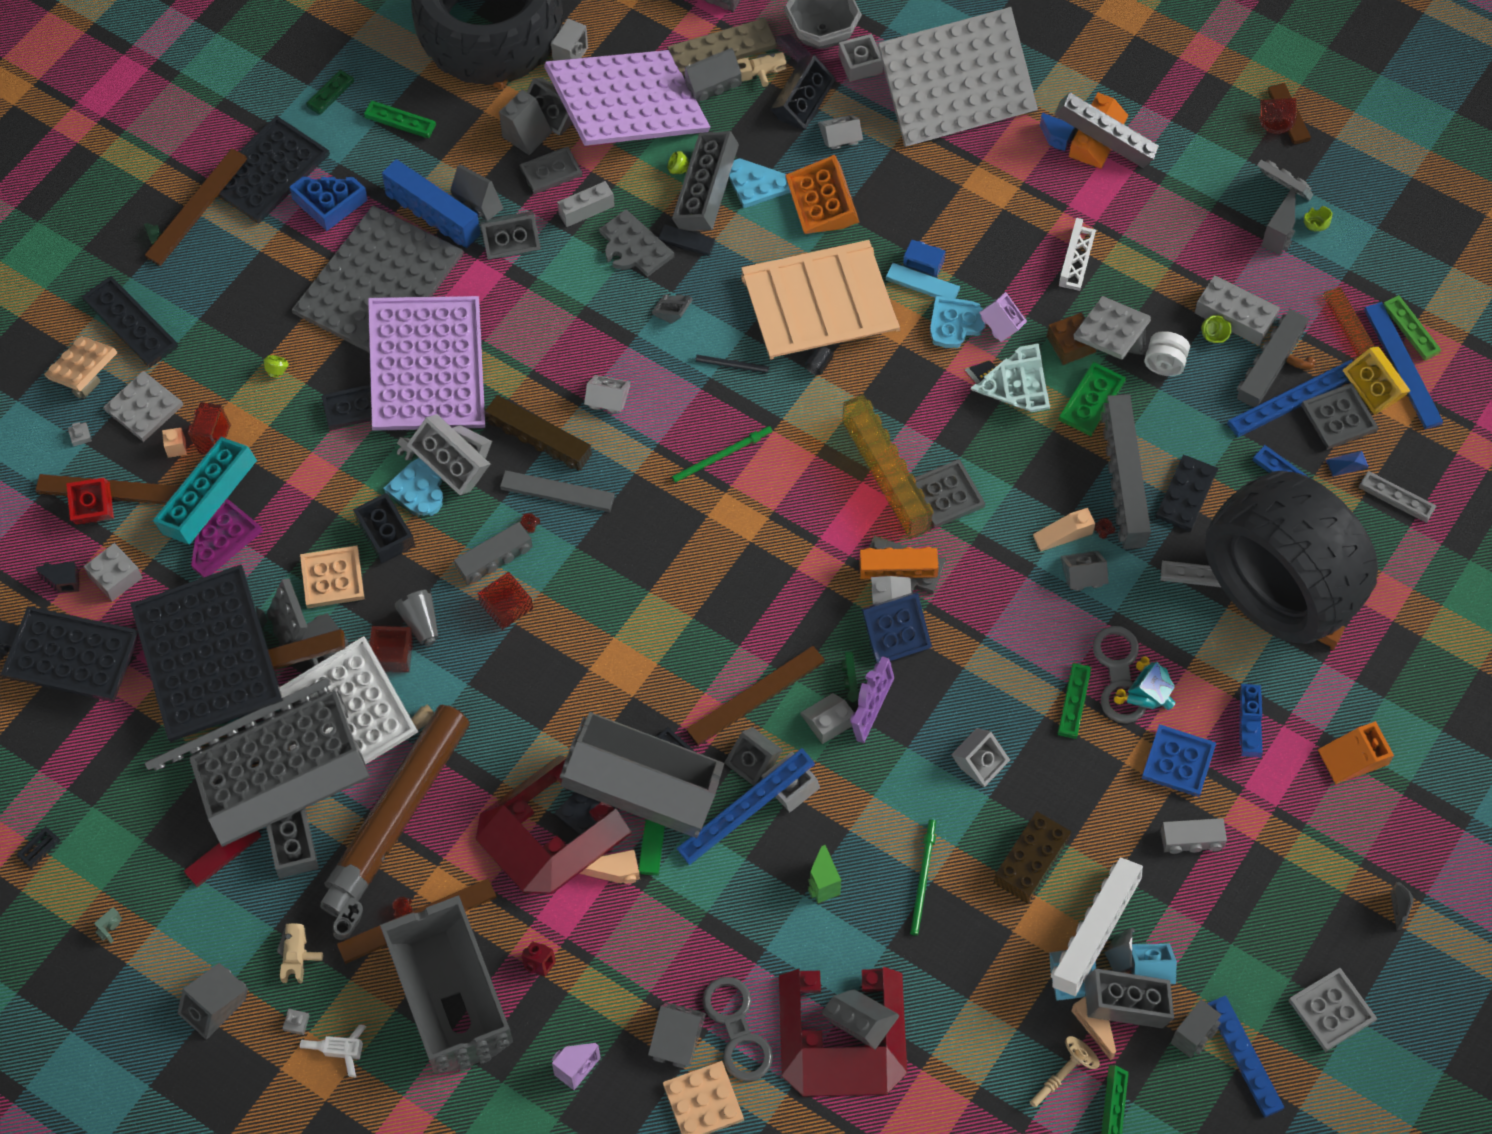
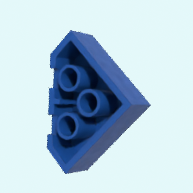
[289,177,368,231]

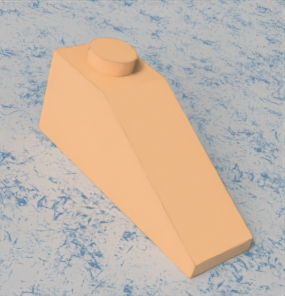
[1033,508,1095,552]
[579,850,640,884]
[1072,996,1116,1060]

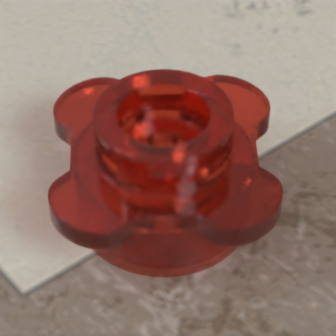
[520,513,540,533]
[1094,518,1116,539]
[392,897,413,918]

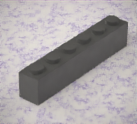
[1054,92,1159,168]
[1237,309,1309,407]

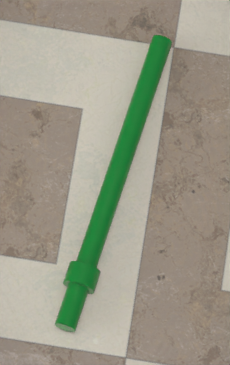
[672,426,773,483]
[910,819,937,936]

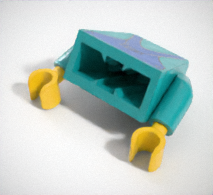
[1114,656,1176,710]

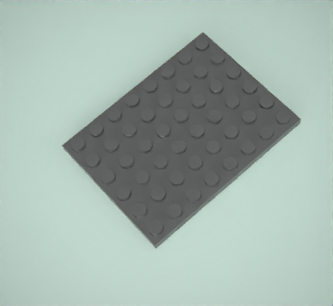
[292,205,464,353]

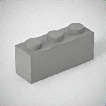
[557,181,614,227]
[1161,818,1227,854]

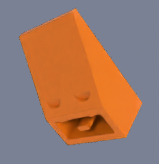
[1318,721,1394,785]

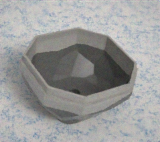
[784,0,862,49]

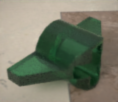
[144,223,161,244]

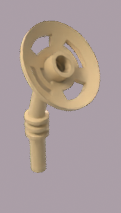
[1030,1036,1100,1107]

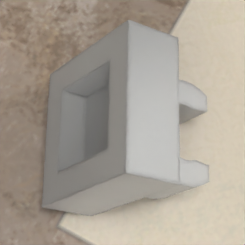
[68,422,92,446]
[397,437,415,460]
[283,1009,310,1035]

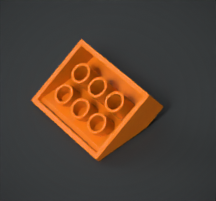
[786,155,859,234]

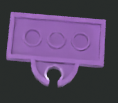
[850,657,894,743]

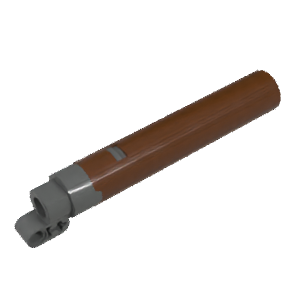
[321,704,470,940]

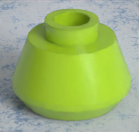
[668,151,690,174]
[263,355,289,377]

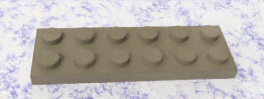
[668,18,777,76]

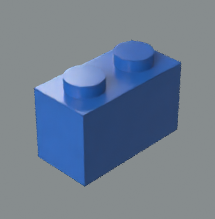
[903,240,946,278]

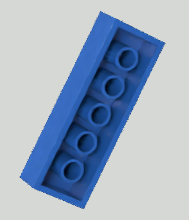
[382,159,481,249]

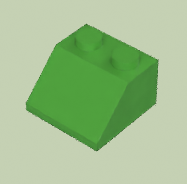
[808,845,841,903]

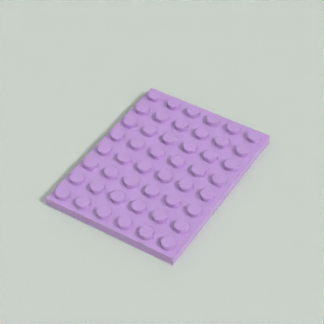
[544,50,711,146]
[368,296,485,430]

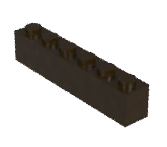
[485,395,592,471]

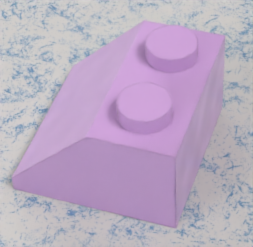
[979,292,1027,342]
[552,1043,600,1090]

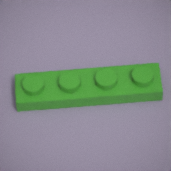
[1383,295,1441,361]

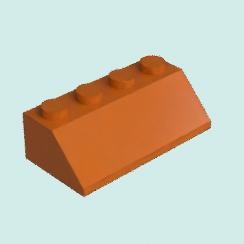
[1069,93,1128,169]

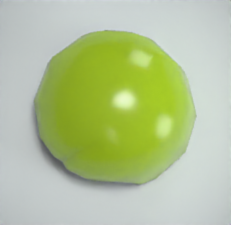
[1303,206,1333,232]
[1201,315,1231,343]

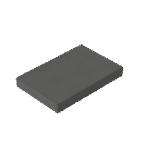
[519,146,582,194]

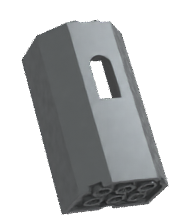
[559,712,724,838]
[380,895,513,1073]

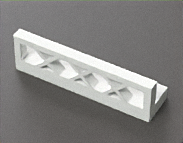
[1059,218,1096,291]

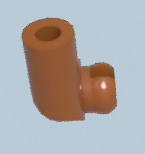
[1287,355,1316,370]

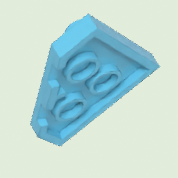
[729,158,791,208]

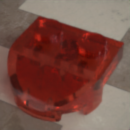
[1259,98,1297,134]

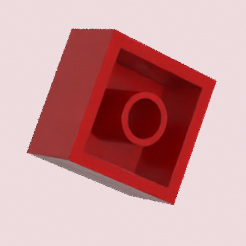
[66,478,114,525]

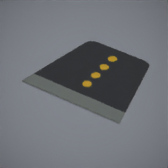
[965,361,996,384]

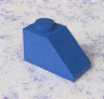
[1040,113,1075,151]

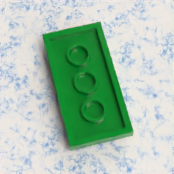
[1058,362,1126,437]

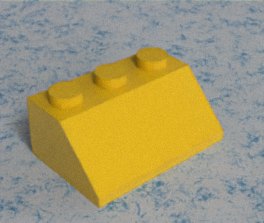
[1342,347,1410,415]

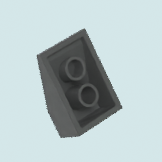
[1261,188,1295,256]

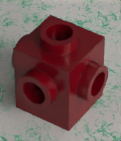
[521,941,556,977]

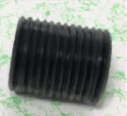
[805,346,833,375]

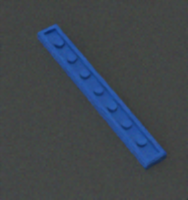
[1364,302,1443,430]
[1227,359,1353,438]
[676,748,815,865]

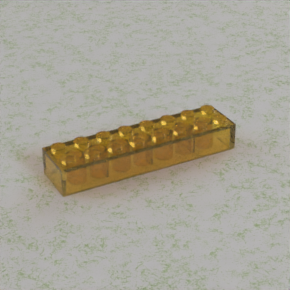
[842,394,933,540]

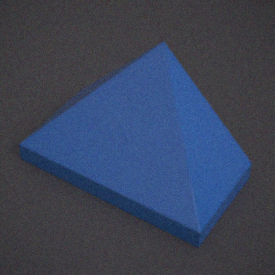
[1326,451,1369,477]

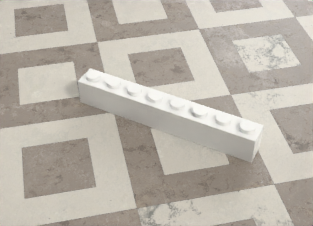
[1051,857,1143,997]

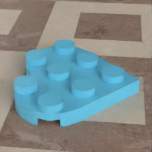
[930,296,986,348]
[384,458,443,517]

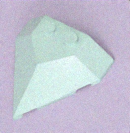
[971,344,1050,412]

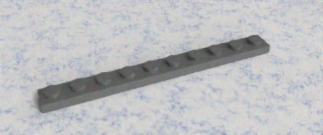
[145,677,331,771]

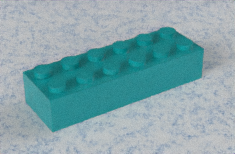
[153,437,257,545]

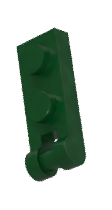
[841,652,859,710]

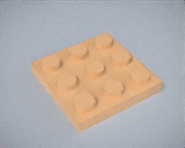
[45,336,117,391]
[300,546,365,608]
[663,1061,744,1134]

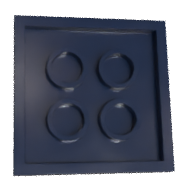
[861,591,932,663]

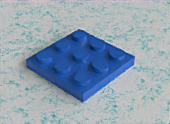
[1142,724,1216,797]

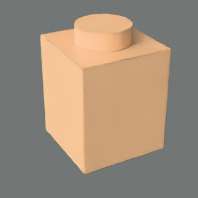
[162,428,187,458]

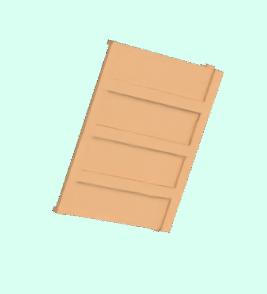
[741,240,900,359]

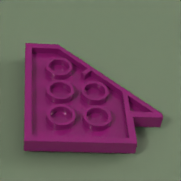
[191,499,263,578]

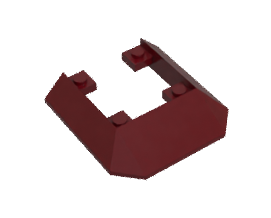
[476,755,632,894]
[779,967,907,1097]

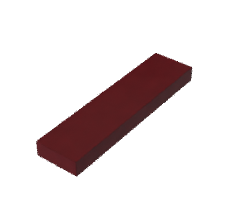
[184,831,261,887]

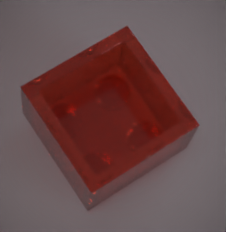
[188,402,231,454]
[478,572,533,630]
[370,626,413,673]

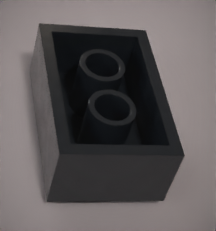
[353,493,415,564]

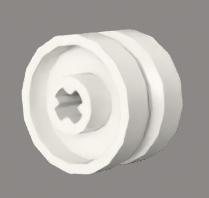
[1144,332,1190,376]

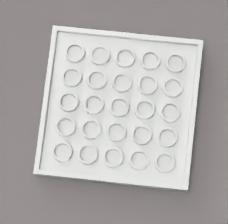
[274,636,418,764]

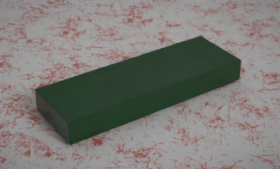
[306,69,354,115]

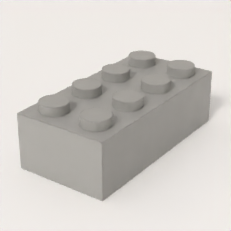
[1195,275,1280,346]
[407,414,490,495]

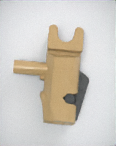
[737,52,786,87]
[277,924,323,983]

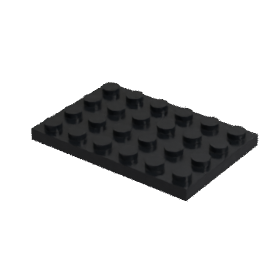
[218,115,330,224]
[0,606,139,702]

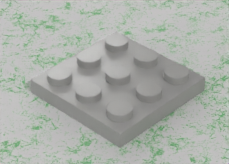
[1257,159,1313,201]
[1074,296,1151,360]
[103,371,183,442]
[1288,968,1377,1052]

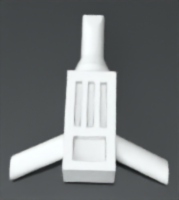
[300,1025,367,1078]

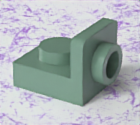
[94,907,123,944]

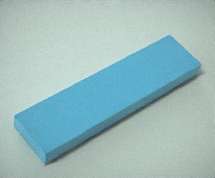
[886,263,960,299]

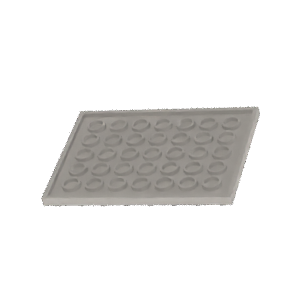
[877,7,1038,147]

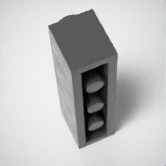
[454,522,532,585]

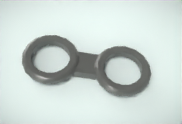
[1093,626,1147,724]
[702,977,773,1082]

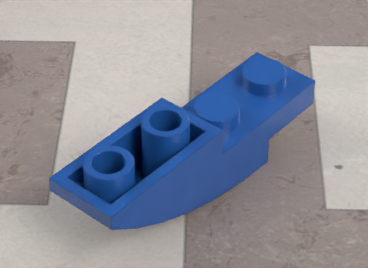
[1239,684,1263,758]

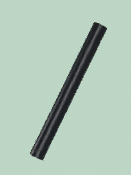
[696,355,769,373]

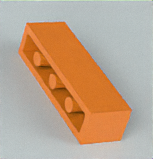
[859,547,939,579]

